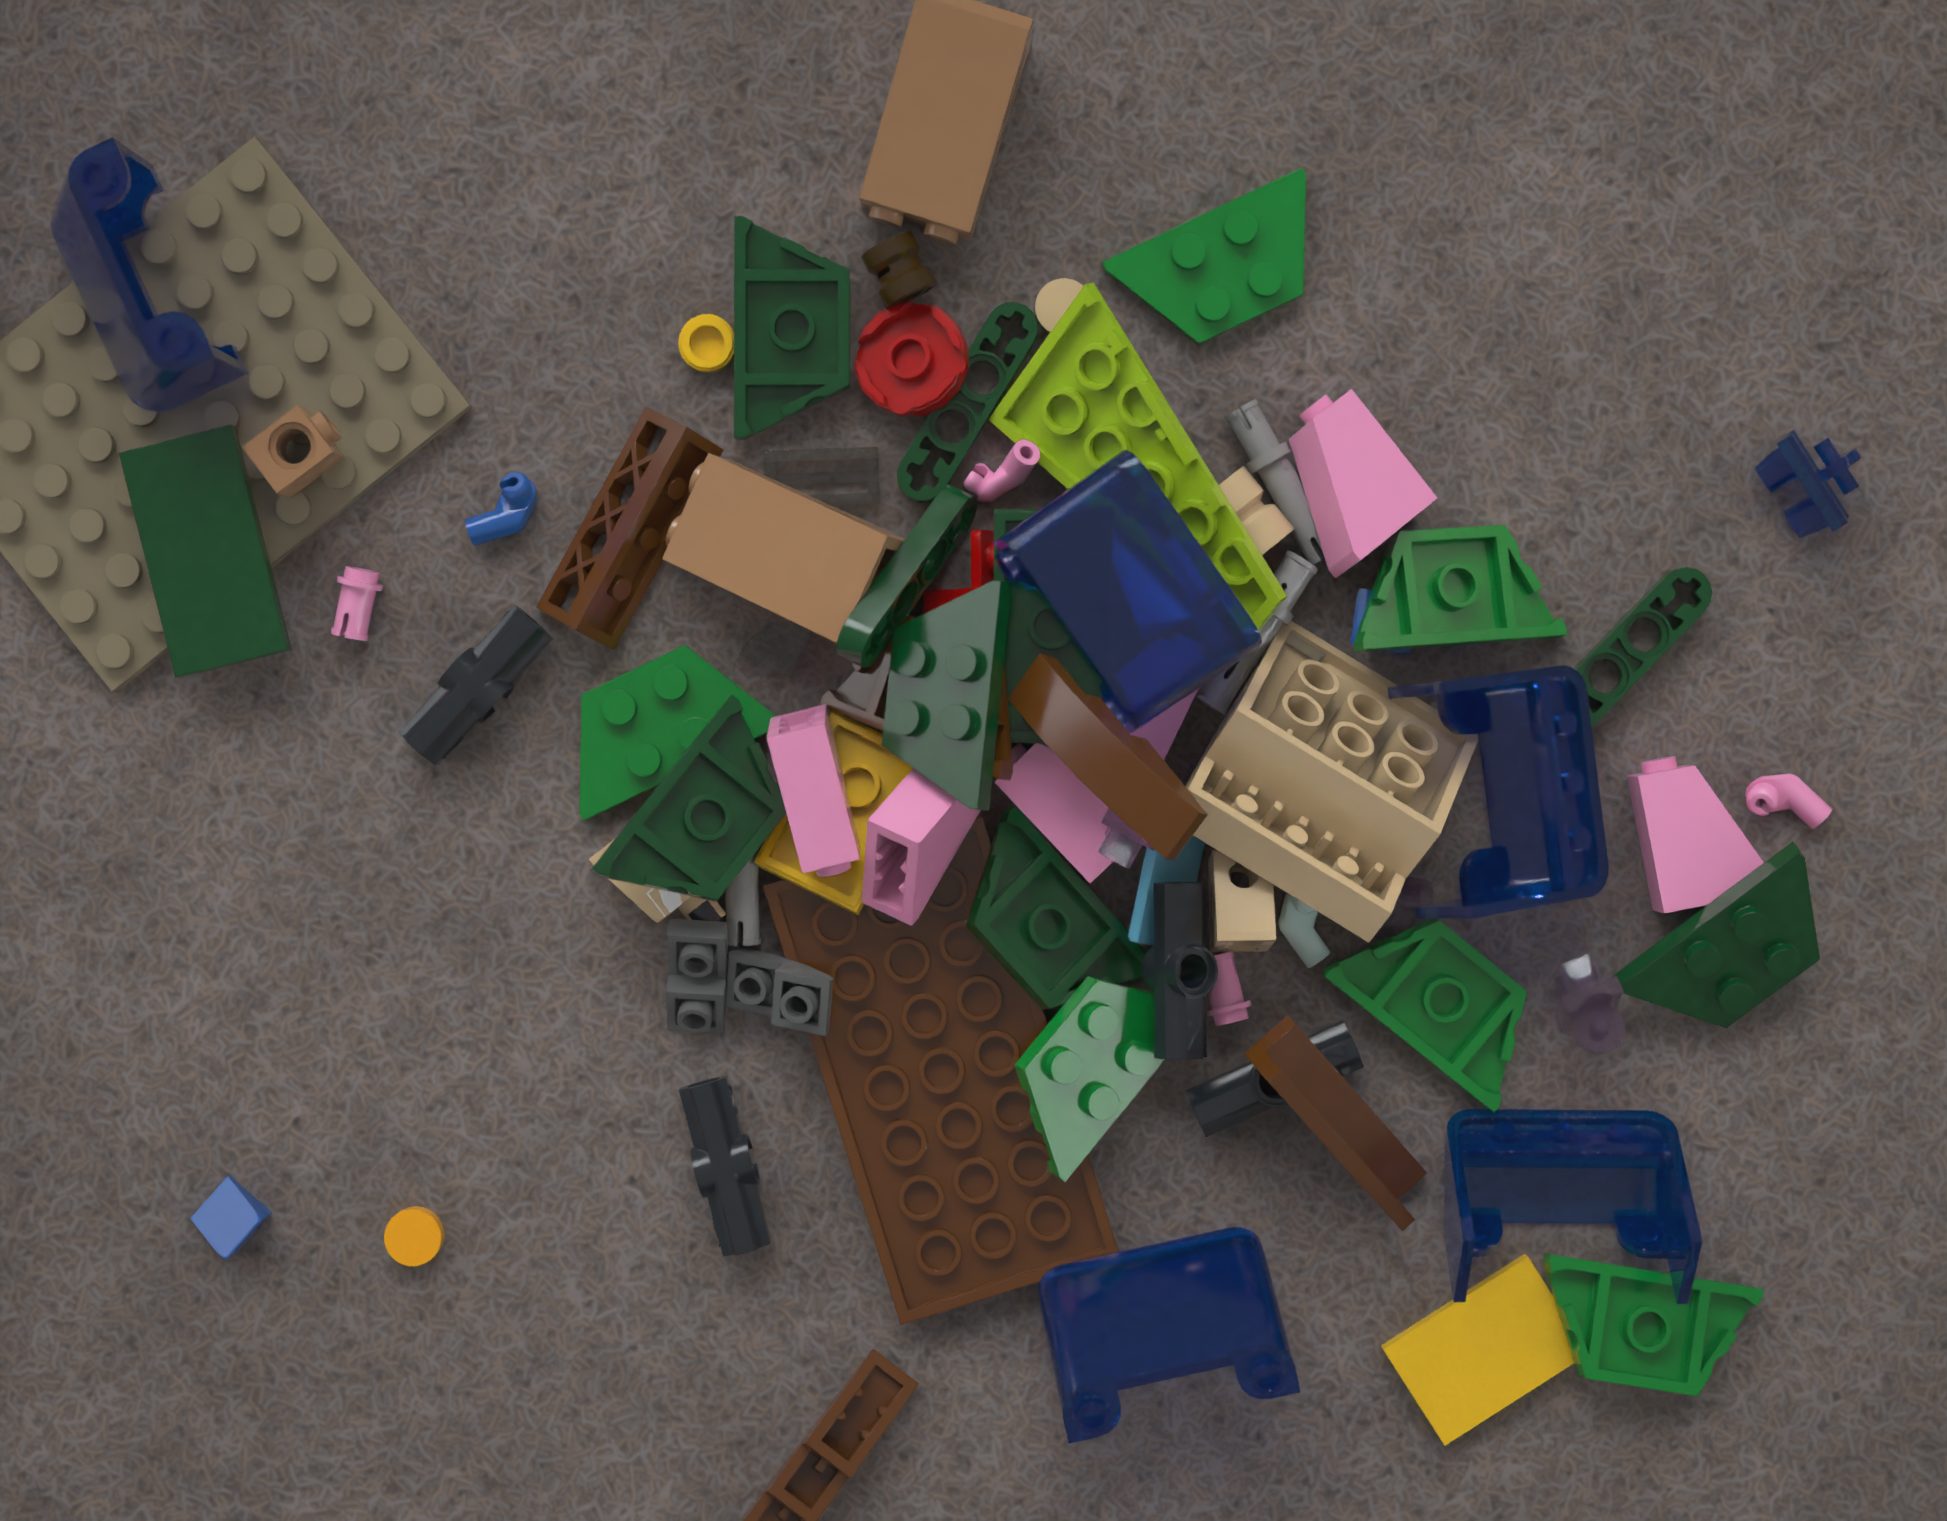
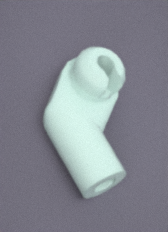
[1278,892,1331,968]

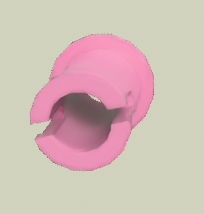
[331,566,383,641]
[1206,951,1252,1026]

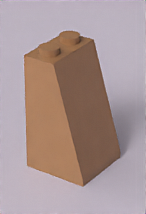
[859,0,1033,245]
[662,453,905,643]

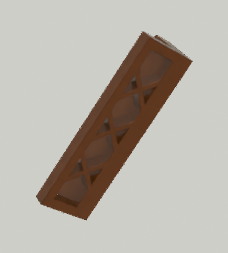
[536,407,724,650]
[1244,1015,1427,1231]

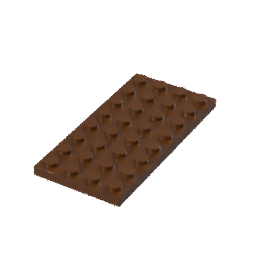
[763,817,1120,1325]

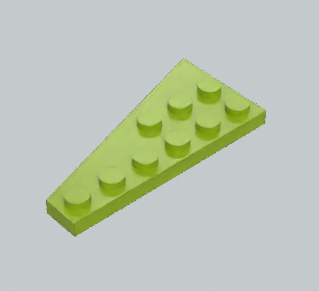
[988,282,1287,644]

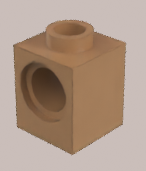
[242,405,345,498]

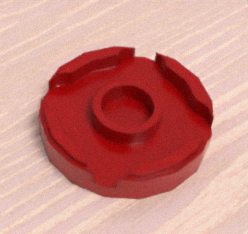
[854,302,969,417]

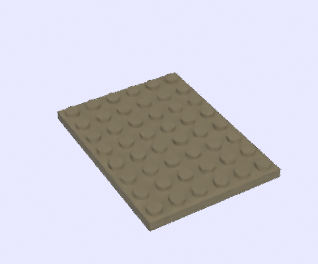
[0,136,472,692]

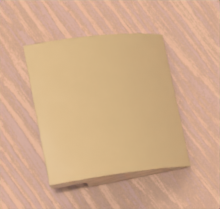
[1185,621,1480,942]

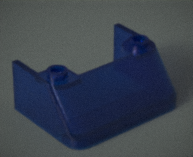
[1388,665,1609,918]
[1444,1109,1703,1304]

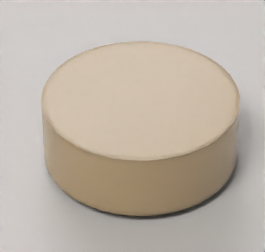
[1035,278,1083,334]

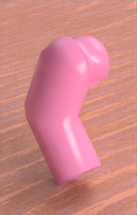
[964,440,1040,502]
[1745,773,1832,829]

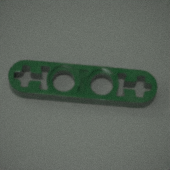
[897,302,1038,503]
[836,485,978,668]
[1536,567,1712,743]

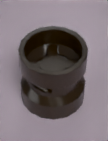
[861,231,938,309]

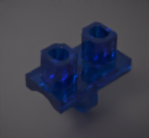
[1755,430,1862,538]

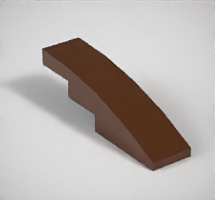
[1008,653,1208,861]
[742,1349,919,1521]

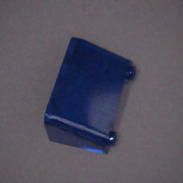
[50,137,249,412]
[993,450,1262,733]
[1038,1227,1301,1444]

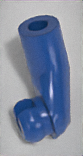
[465,472,537,546]

